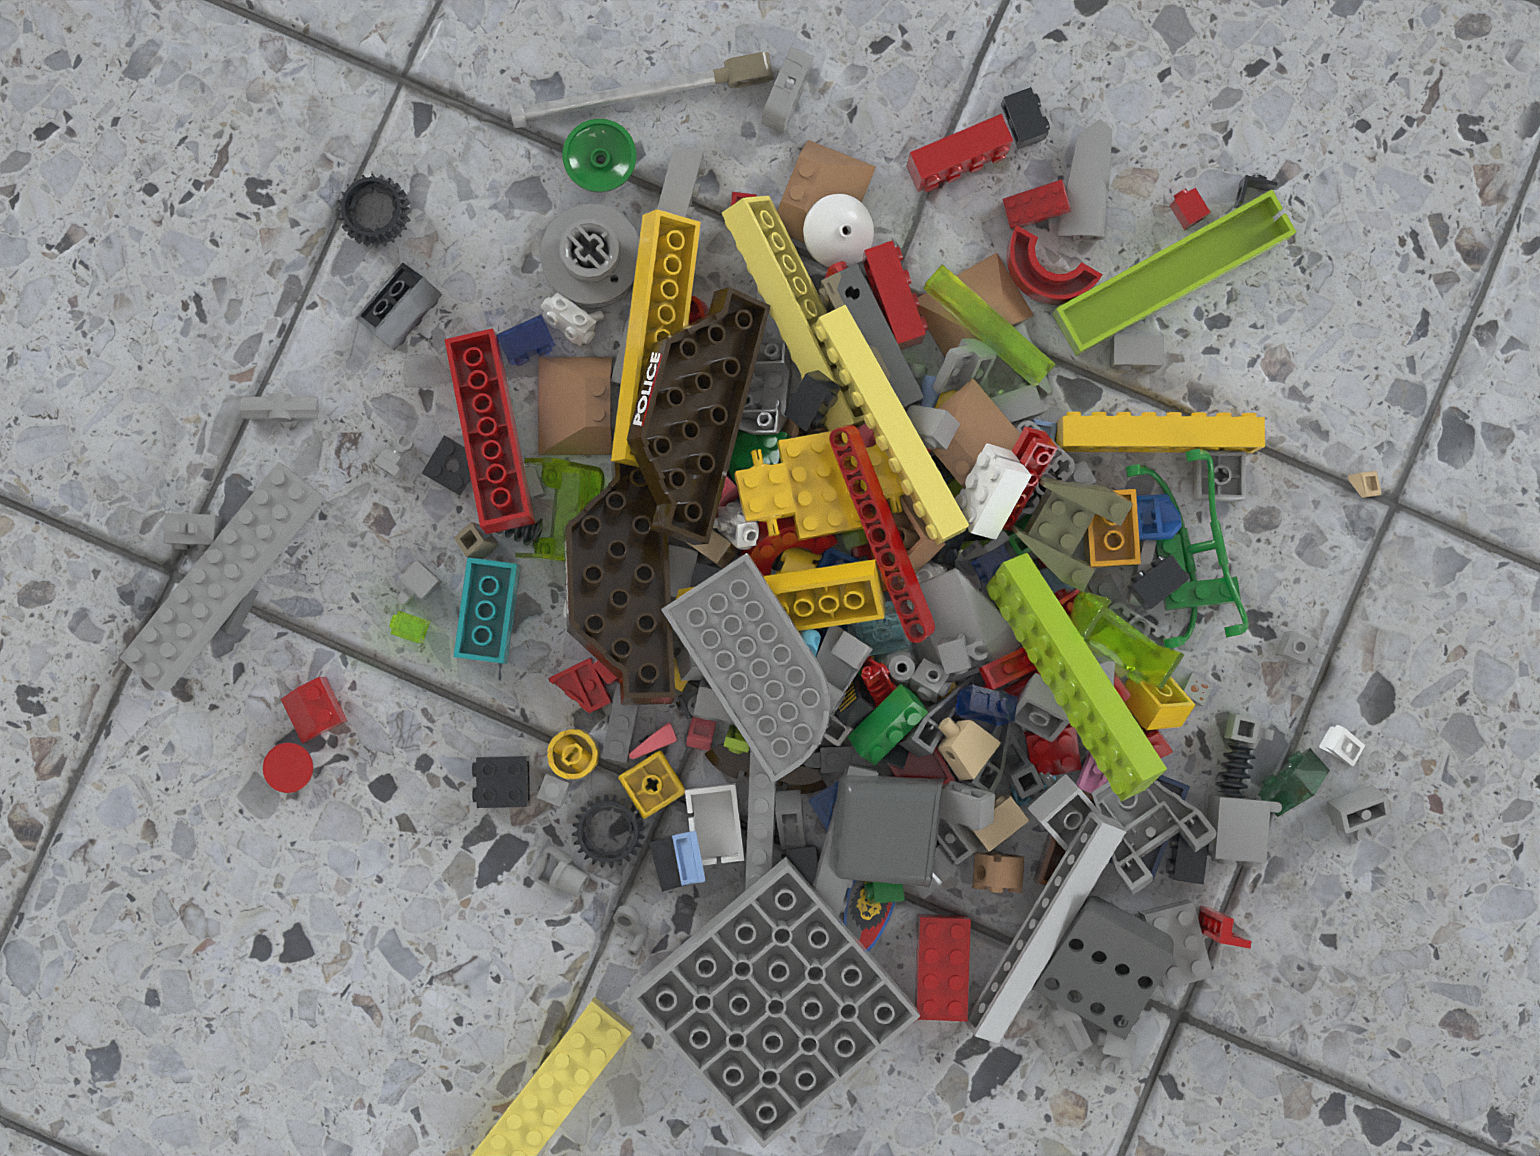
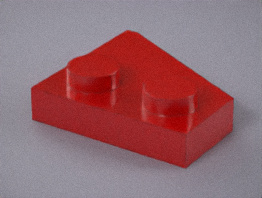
[548,657,613,713]

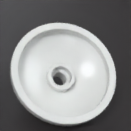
[803,194,874,267]

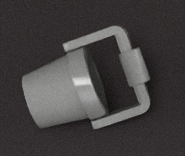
[534,846,590,897]

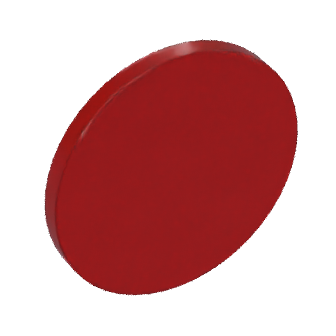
[263,743,314,793]

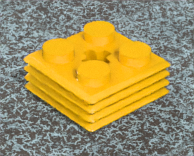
[618,751,686,819]

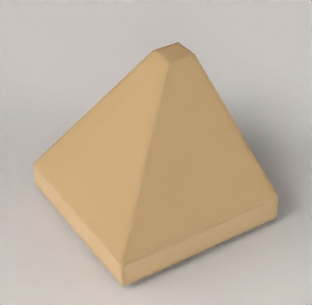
[1348,471,1382,498]

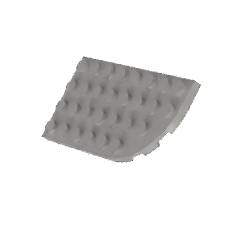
[661,553,830,783]

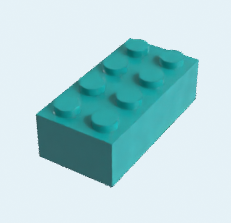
[453,557,521,664]

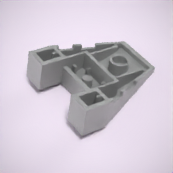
[1092,780,1217,895]

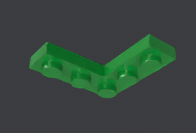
[1155,534,1241,611]

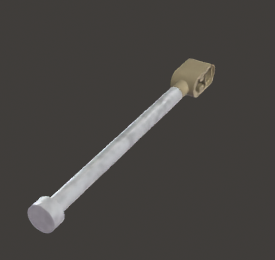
[509,52,774,128]

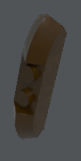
[704,743,827,794]

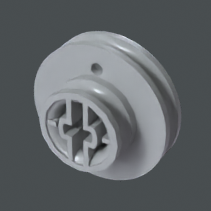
[540,204,639,309]

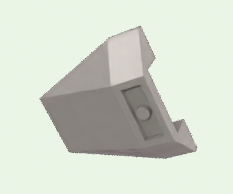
[738,340,792,435]
[912,568,1021,683]

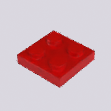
[1024,723,1082,776]

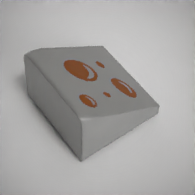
[1181,672,1214,706]

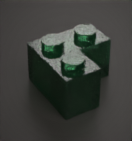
[1258,748,1330,817]

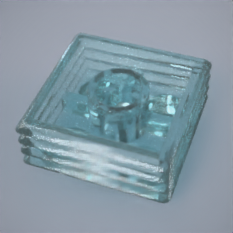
[854,601,911,656]

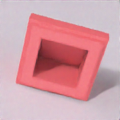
[686,716,716,751]

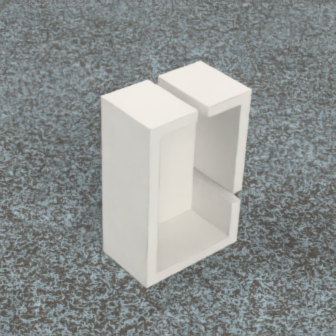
[955,443,1032,540]
[685,783,745,865]

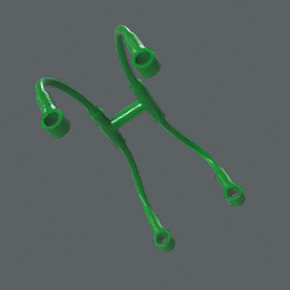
[1125,449,1249,649]

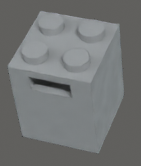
[1207,795,1282,867]

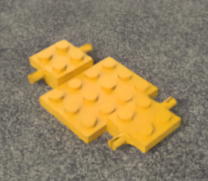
[734,431,905,540]

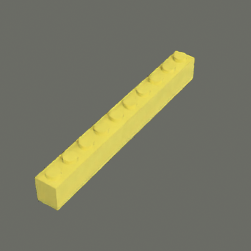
[815,305,969,545]

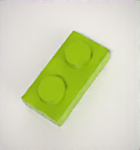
[724,725,750,754]

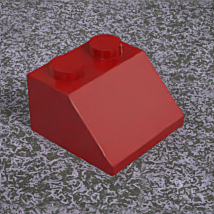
[280,677,348,744]

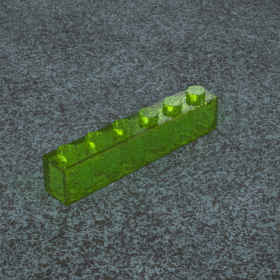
[923,264,1056,388]

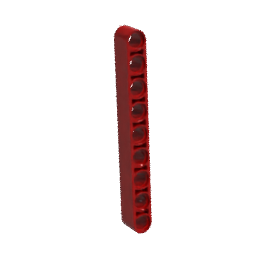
[829,424,935,643]

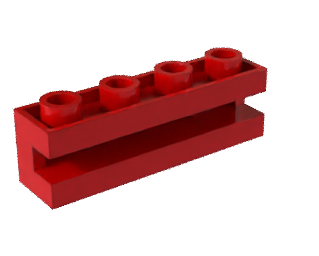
[1002,426,1058,531]

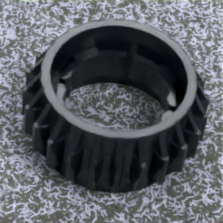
[337,173,412,248]
[572,794,646,868]

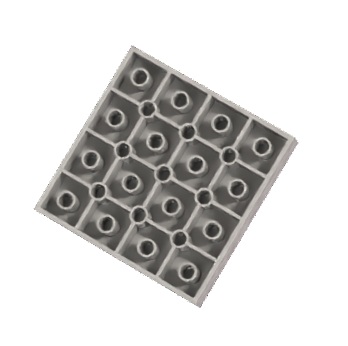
[630,857,920,1149]

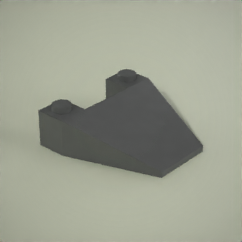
[898,672,1016,793]

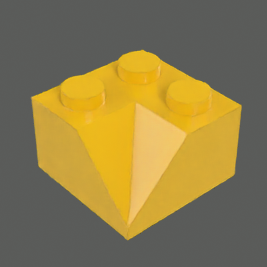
[1124,671,1195,730]

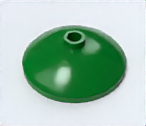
[562,119,637,193]

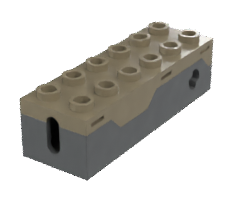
[819,261,924,412]

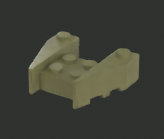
[1010,477,1133,592]

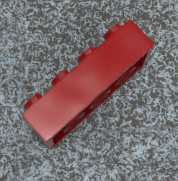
[1002,179,1072,230]

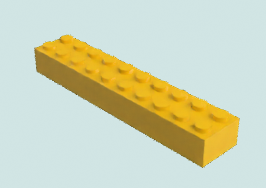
[611,209,701,467]

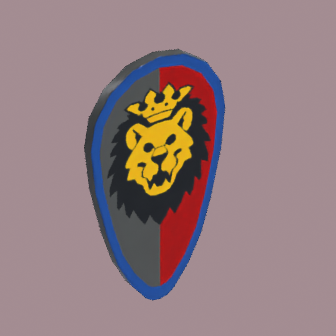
[843,880,896,952]

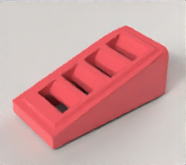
[629,722,678,759]

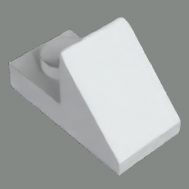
[1319,725,1365,767]

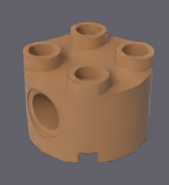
[972,852,1024,893]

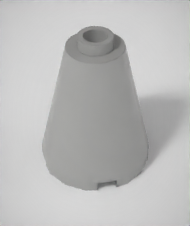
[875,644,921,690]

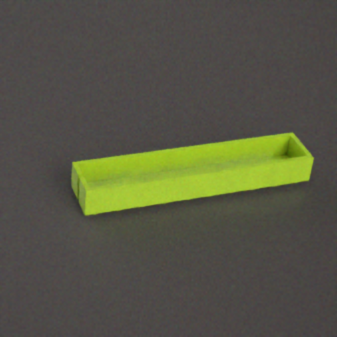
[1052,190,1297,356]
[986,553,1167,802]

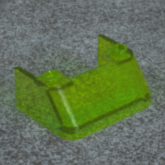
[515,457,605,564]
[1070,591,1184,689]

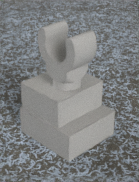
[374,434,414,479]

